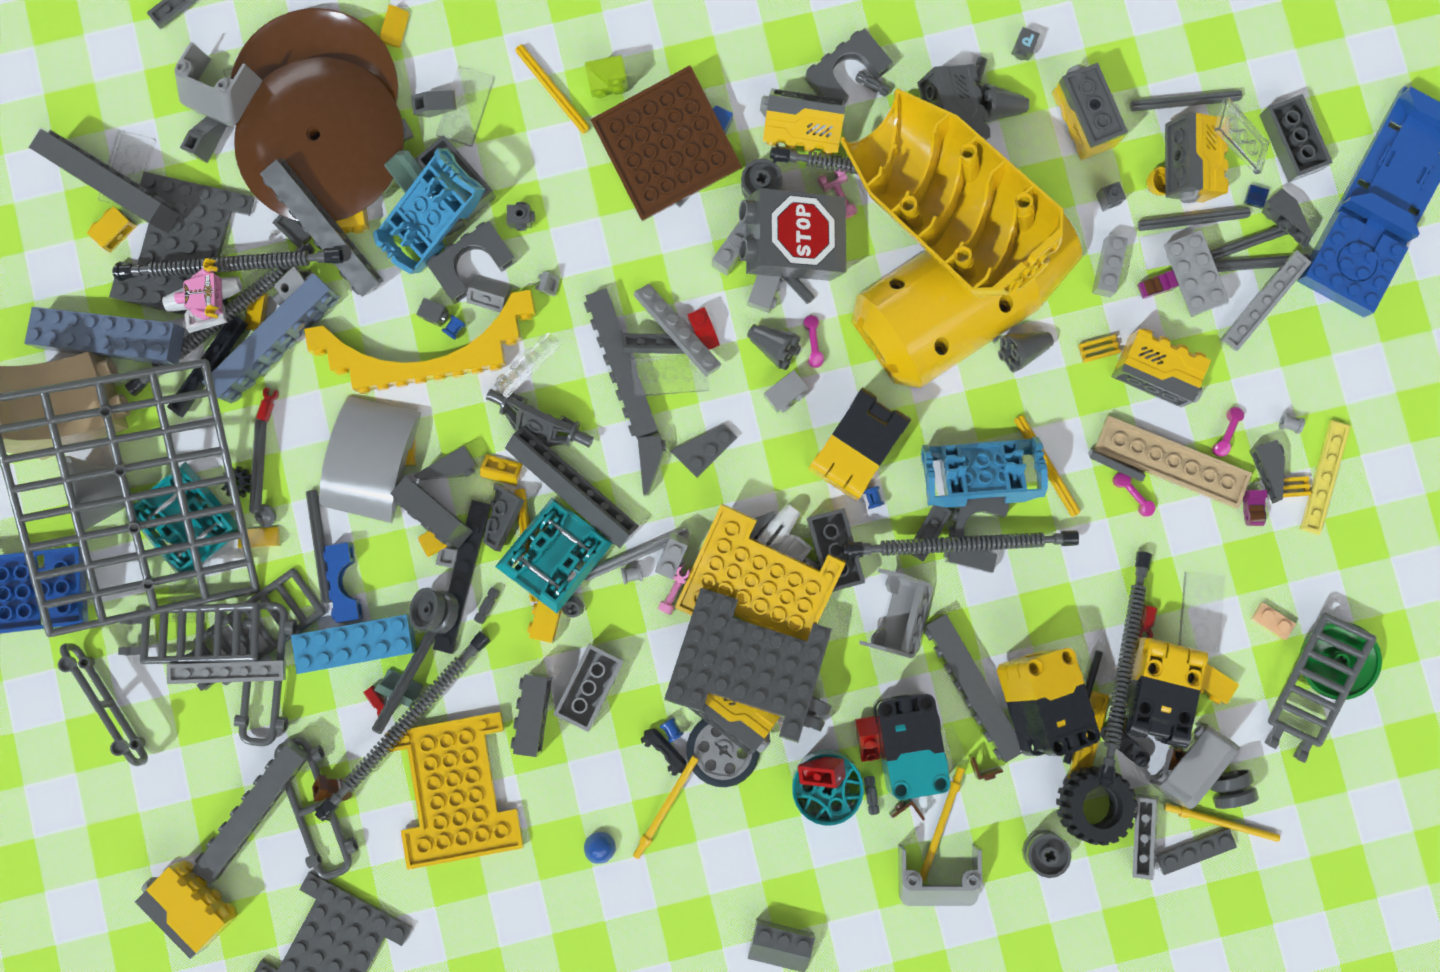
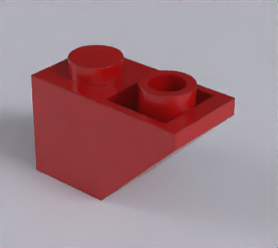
[855,716,881,762]

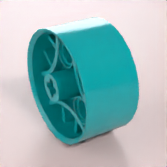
[792,749,864,826]

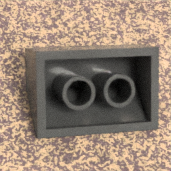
[747,919,815,972]

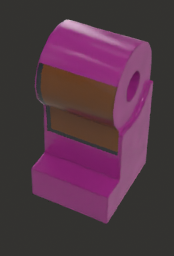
[1137,270,1179,299]
[1243,490,1267,526]

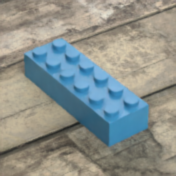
[291,614,417,674]

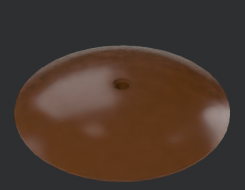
[231,8,398,140]
[234,57,404,221]

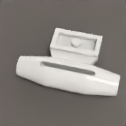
[162,276,243,333]
[755,504,812,562]

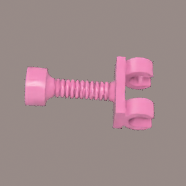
[817,169,858,219]
[658,564,692,615]

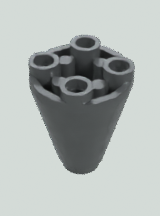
[978,84,1029,122]
[747,324,801,370]
[998,331,1054,373]

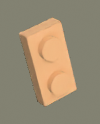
[1251,603,1296,640]

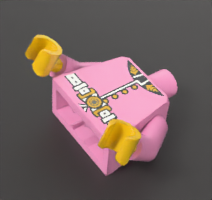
[174,258,223,321]

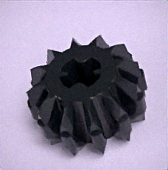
[221,466,251,498]

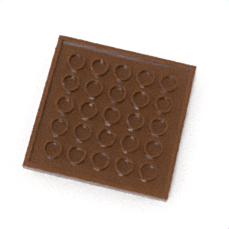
[590,65,742,222]

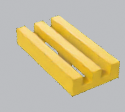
[1078,334,1121,363]
[1283,476,1312,498]

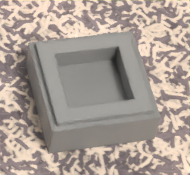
[435,547,459,568]

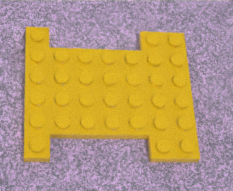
[675,503,846,641]
[386,711,524,870]

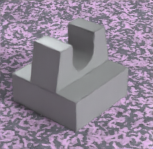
[535,272,560,297]

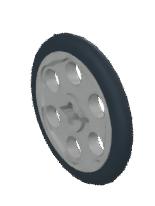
[686,719,759,787]

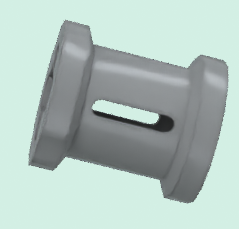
[1278,413,1305,434]
[621,564,643,585]

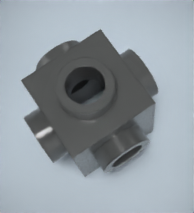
[507,202,535,231]

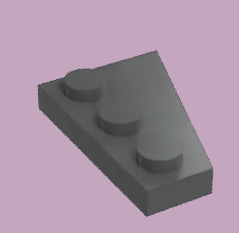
[670,424,737,478]
[483,483,525,552]

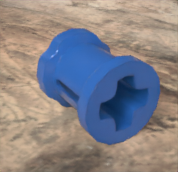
[441,315,466,340]
[863,486,885,509]
[659,717,684,743]

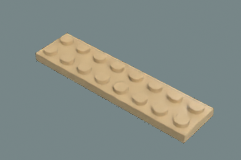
[1094,416,1252,509]

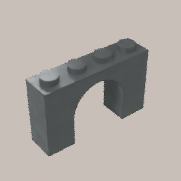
[805,28,893,103]
[426,221,517,304]
[943,497,1009,573]

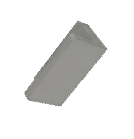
[466,276,511,312]

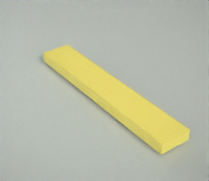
[1300,420,1351,535]

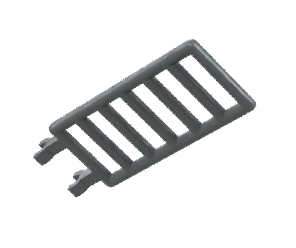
[182,568,326,691]
[118,603,260,665]
[1264,612,1377,763]

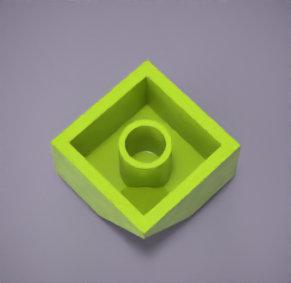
[584,55,629,98]

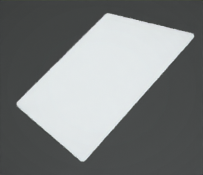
[1139,227,1195,270]

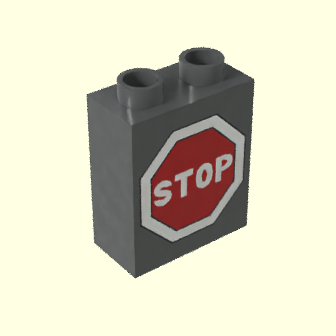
[739,188,846,281]

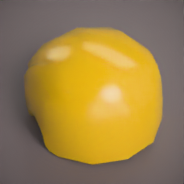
[1146,167,1166,196]

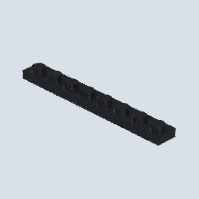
[433,500,491,654]

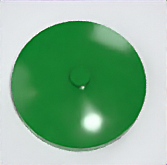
[1299,622,1382,700]

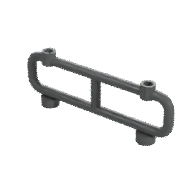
[234,601,297,746]
[58,643,148,767]
[274,737,359,880]

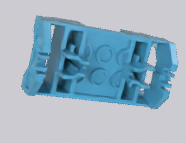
[373,148,486,274]
[920,437,1048,508]

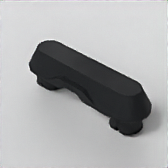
[1100,726,1150,767]
[641,728,687,776]

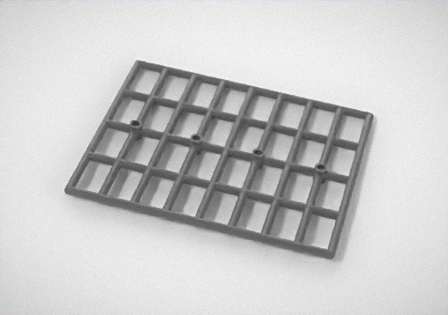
[0,359,260,637]

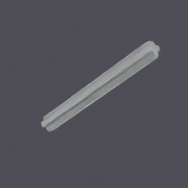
[585,528,690,581]

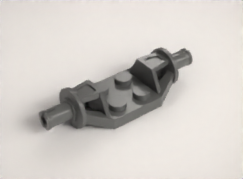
[486,389,594,448]

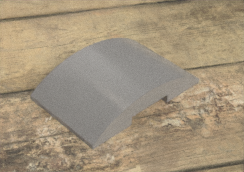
[319,396,421,523]

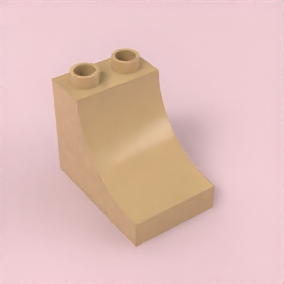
[0,352,131,460]

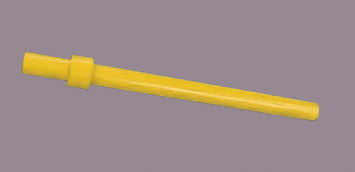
[633,755,699,859]
[920,767,965,881]
[1164,803,1280,842]

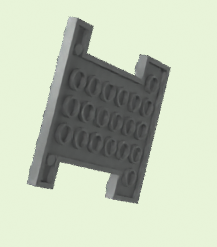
[109,172,255,315]
[664,588,832,743]
[254,871,413,972]

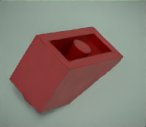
[687,307,720,350]
[798,757,846,788]

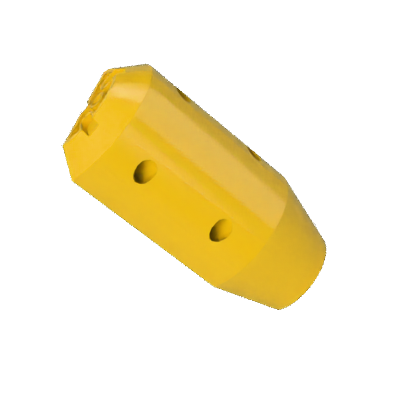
[840,89,1064,297]
[851,213,1082,388]

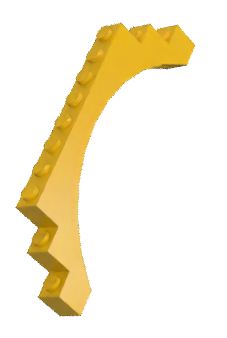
[304,290,536,394]

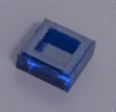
[1244,184,1269,209]

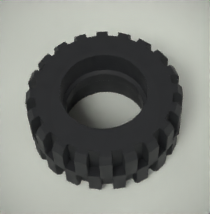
[1056,766,1138,846]

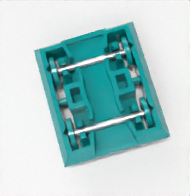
[125,461,239,573]
[495,498,613,614]

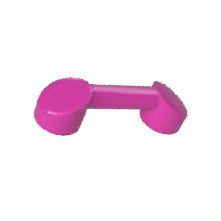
[803,315,824,368]
[1212,407,1244,457]
[1112,472,1155,517]

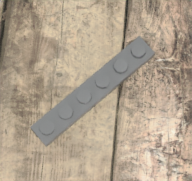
[1221,250,1312,351]
[634,284,722,377]
[167,660,286,684]

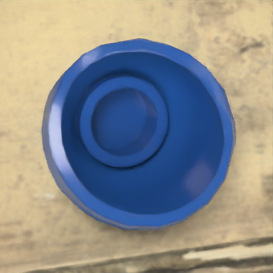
[584,832,616,864]

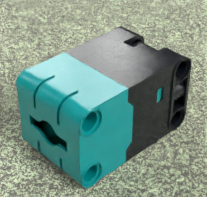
[873,693,950,800]

